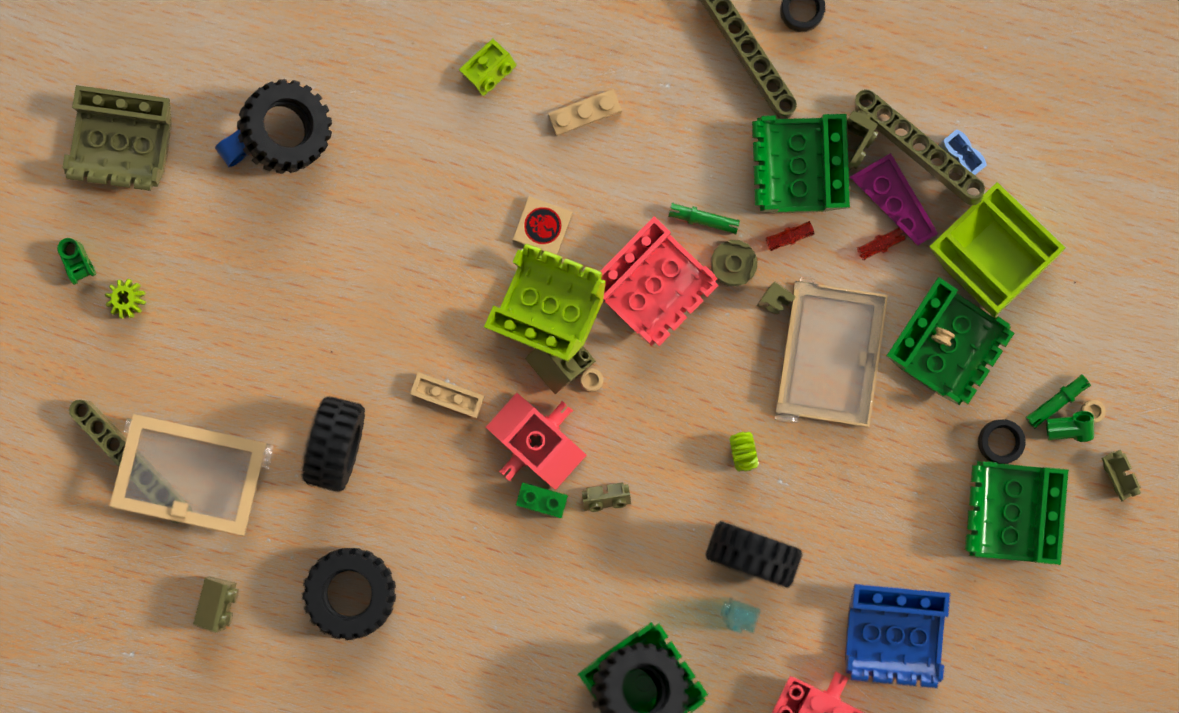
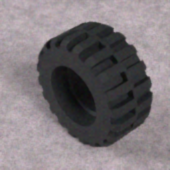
[237,79,332,174]
[302,396,365,492]
[706,521,802,588]
[302,548,396,640]
[591,643,688,713]

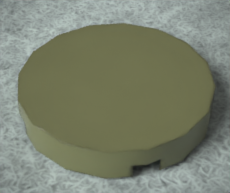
[711,240,758,287]

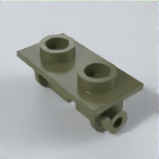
[1101,450,1141,502]
[582,483,631,512]

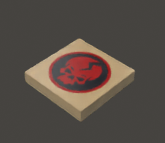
[513,196,573,255]

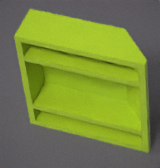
[929,182,1065,318]

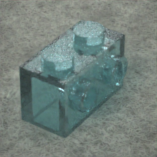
[720,598,761,633]

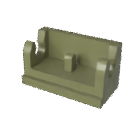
[757,281,796,314]

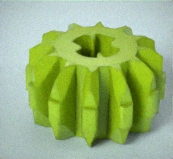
[105,279,146,319]
[729,432,759,472]

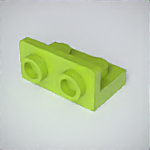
[459,38,517,96]

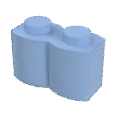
[939,129,987,175]

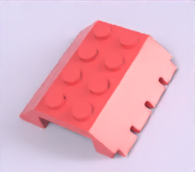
[600,216,719,346]

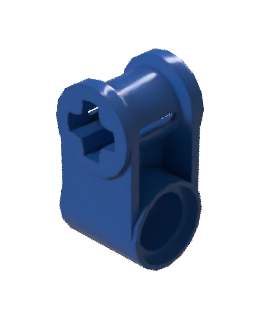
[215,130,250,167]

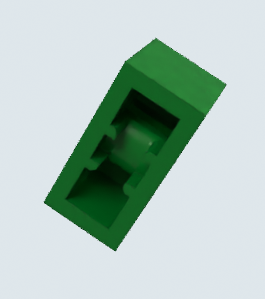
[516,482,568,518]

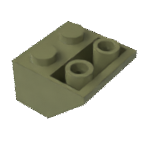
[525,346,596,394]
[193,576,239,633]

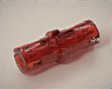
[765,221,815,251]
[857,227,906,261]

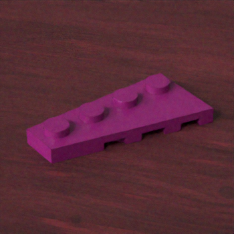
[850,153,938,246]

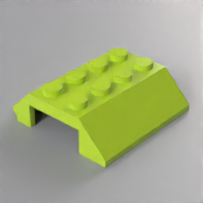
[484,243,606,361]

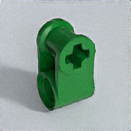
[57,238,96,285]

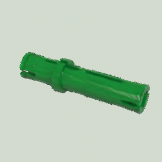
[668,202,740,235]
[1025,374,1091,429]

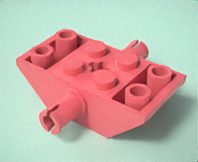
[486,393,587,490]
[772,671,865,713]

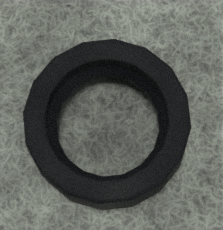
[780,0,826,32]
[978,419,1026,464]

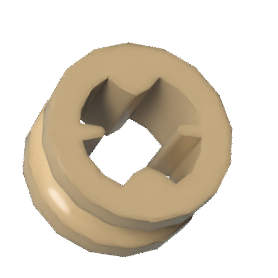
[931,327,955,347]

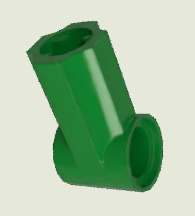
[1046,411,1094,442]

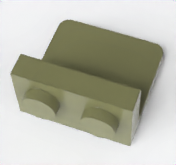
[847,110,878,171]

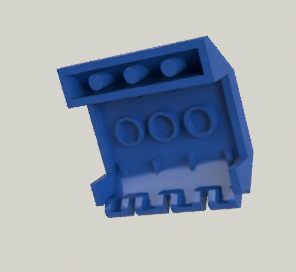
[845,584,950,688]

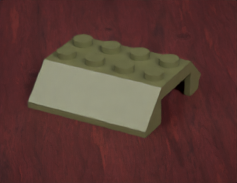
[62,85,171,191]

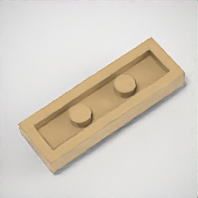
[548,89,622,136]
[410,372,485,418]

